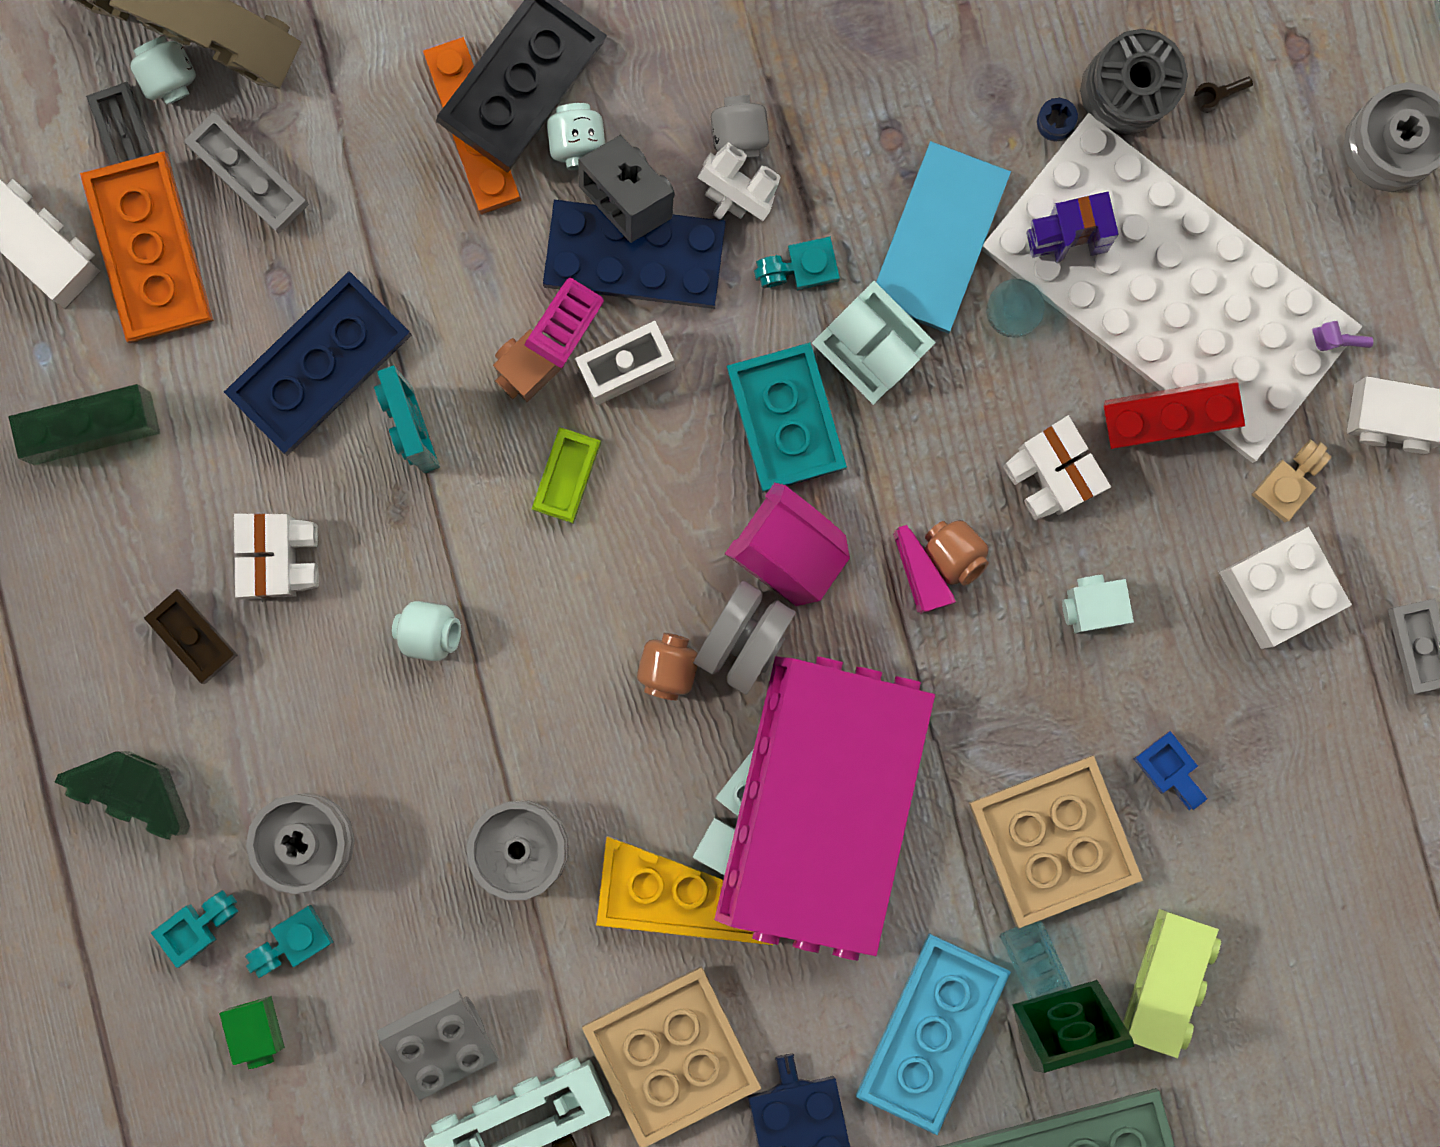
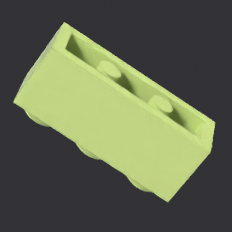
[1123,909,1221,1058]

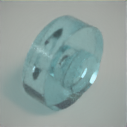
[986,279,1045,338]

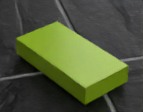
[531,427,601,524]

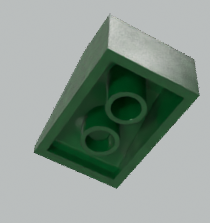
[1012,980,1135,1073]

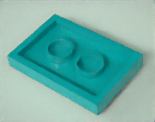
[727,342,847,493]
[374,365,440,473]

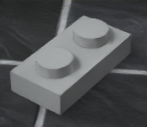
[1388,598,1440,694]

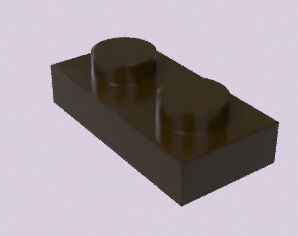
[144,589,238,684]

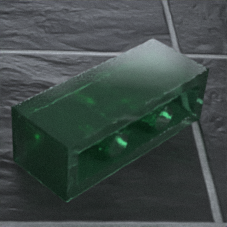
[8,384,161,465]

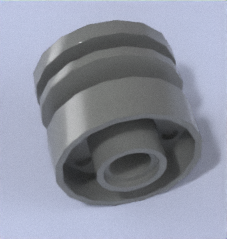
[1080,29,1188,136]

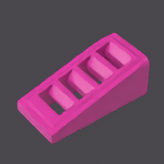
[524,278,604,368]
[893,525,956,614]

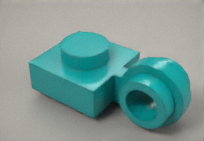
[754,236,840,291]
[151,890,239,968]
[245,905,334,978]

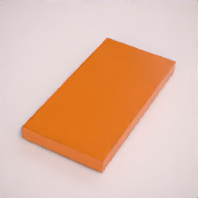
[80,151,214,343]

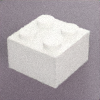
[1219,527,1351,649]

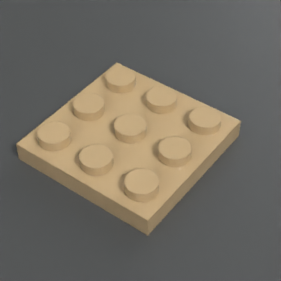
[969,756,1143,928]
[582,966,761,1147]

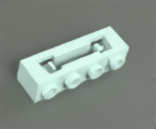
[424,1057,612,1147]

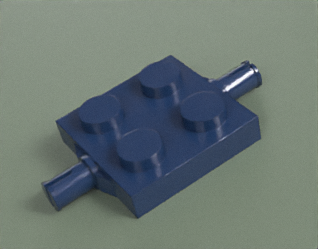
[747,1053,850,1147]

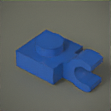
[1133,731,1207,810]

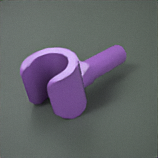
[1312,321,1373,351]

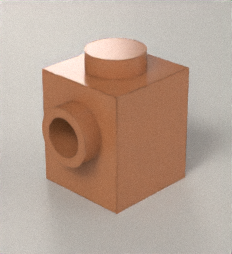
[493,328,564,402]

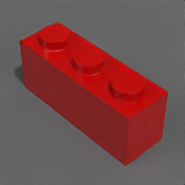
[1104,377,1245,449]

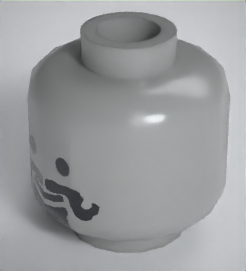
[711,95,769,158]

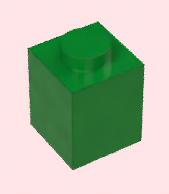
[219,996,285,1069]

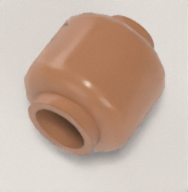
[924,520,989,586]
[637,633,698,701]

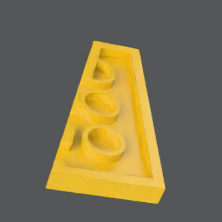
[596,836,773,945]

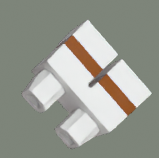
[1003,415,1111,520]
[234,514,319,600]

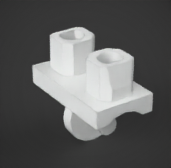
[698,142,781,221]

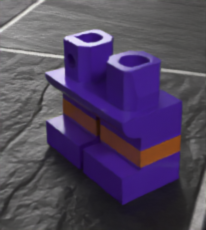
[1026,191,1119,263]

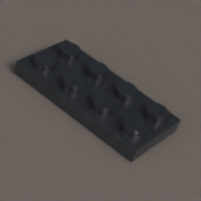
[436,0,607,173]

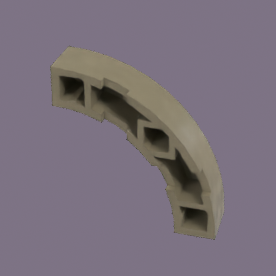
[74,0,302,88]

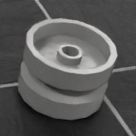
[1343,82,1440,192]
[693,580,796,695]
[246,793,355,894]
[467,801,569,900]

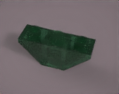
[54,751,190,840]

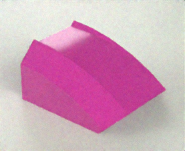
[725,482,850,606]

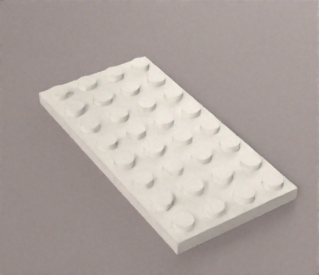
[981,113,1362,463]

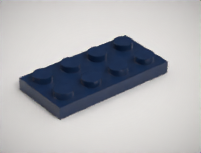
[543,199,726,309]
[224,271,412,456]

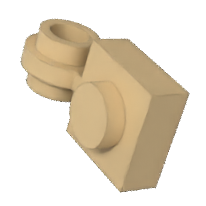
[1251,439,1331,523]

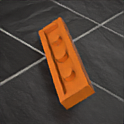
[423,37,521,215]

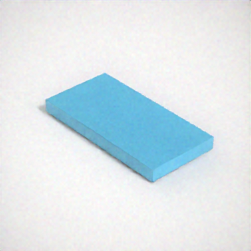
[876,141,1011,334]
[856,933,1011,1135]

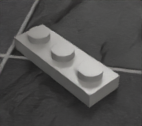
[184,111,309,234]

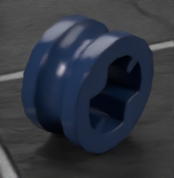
[1036,97,1078,142]

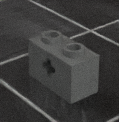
[578,135,675,243]

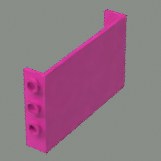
[714,656,935,961]

